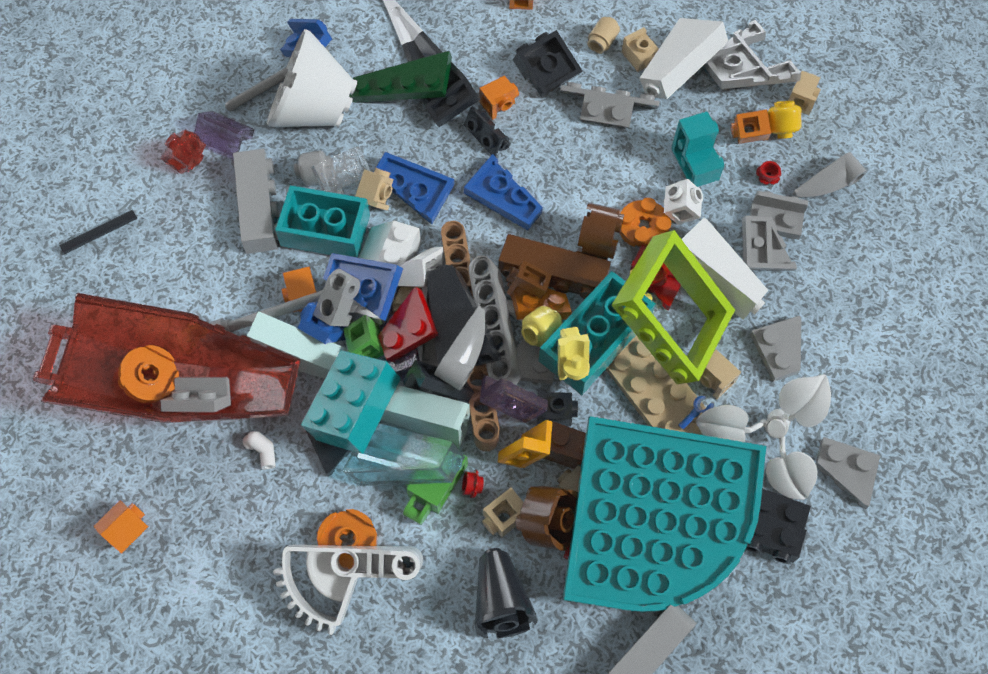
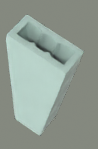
[243,311,348,379]
[381,385,470,449]

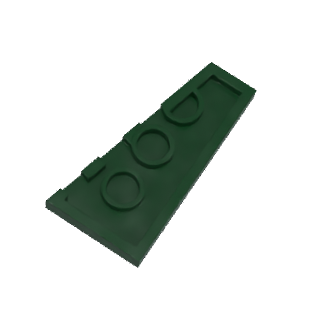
[349,51,452,103]

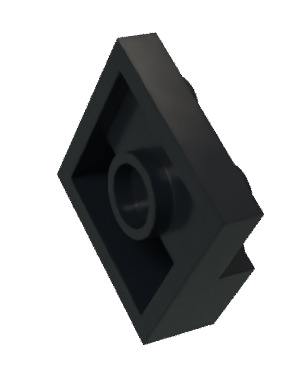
[513,30,583,98]
[746,488,811,564]

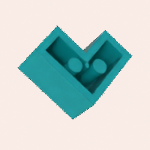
[671,111,724,187]

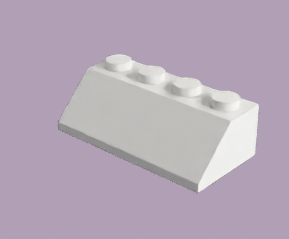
[348,221,421,332]

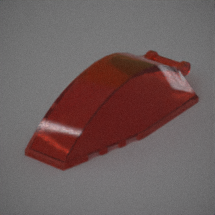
[32,293,300,423]

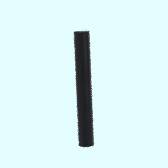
[59,209,138,255]

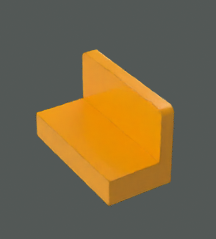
[497,420,552,468]

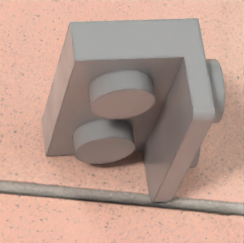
[749,191,808,240]
[161,377,231,412]

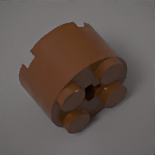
[576,202,624,260]
[516,486,578,551]

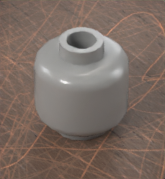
[294,150,334,186]

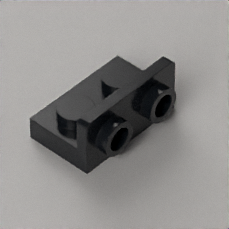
[403,360,474,402]

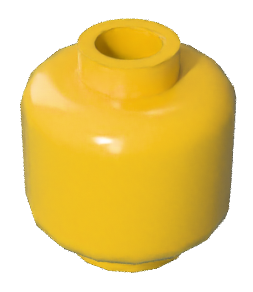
[768,101,802,139]

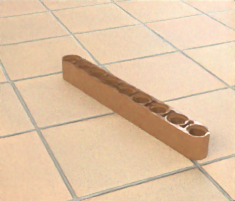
[441,221,500,452]

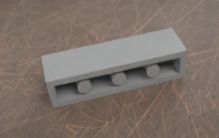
[233,149,279,254]

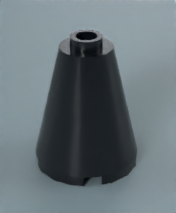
[475,548,537,639]

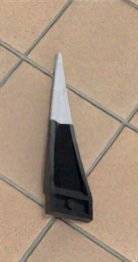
[383,0,480,127]

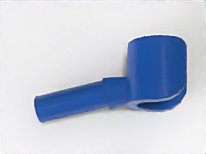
[678,396,714,430]

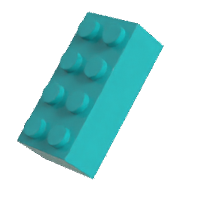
[538,271,656,396]

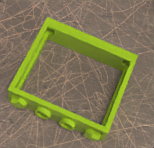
[612,230,735,385]

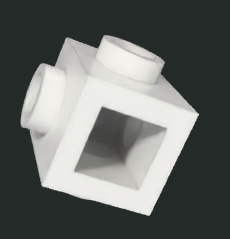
[664,179,703,225]

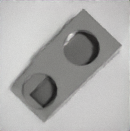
[313,269,360,326]

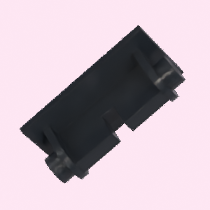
[464,106,511,157]

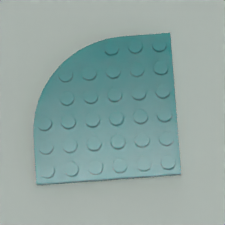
[563,416,767,612]

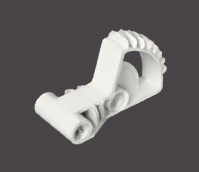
[273,545,423,635]

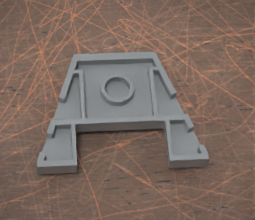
[703,20,801,89]

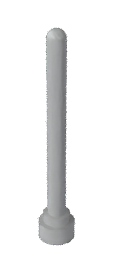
[225,47,330,111]
[210,290,323,342]

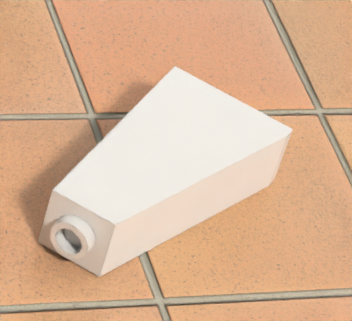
[640,18,728,99]
[682,218,768,320]

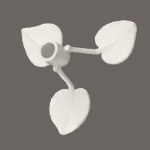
[696,374,831,500]

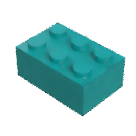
[275,185,370,258]
[301,350,401,454]

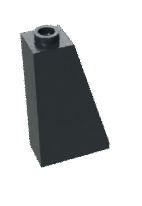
[426,265,501,367]

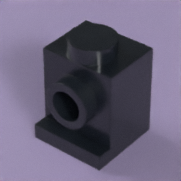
[537,390,578,427]

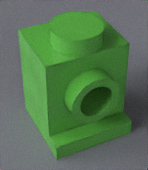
[343,314,384,359]

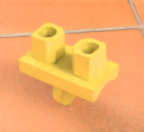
[558,327,590,380]

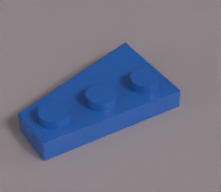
[376,152,455,224]
[464,154,543,231]
[323,253,403,321]

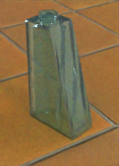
[342,424,465,486]

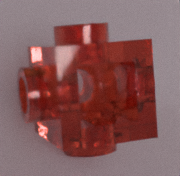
[160,129,206,174]

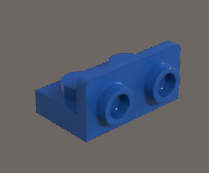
[280,19,332,57]
[298,302,347,344]

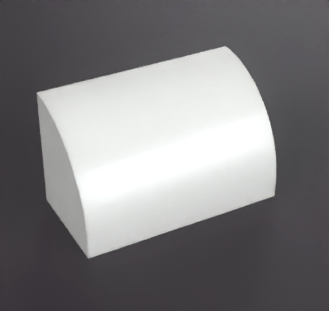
[398,247,444,287]

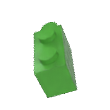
[403,440,468,525]

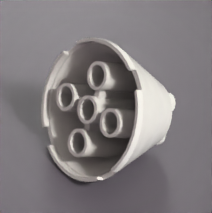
[267,29,357,128]

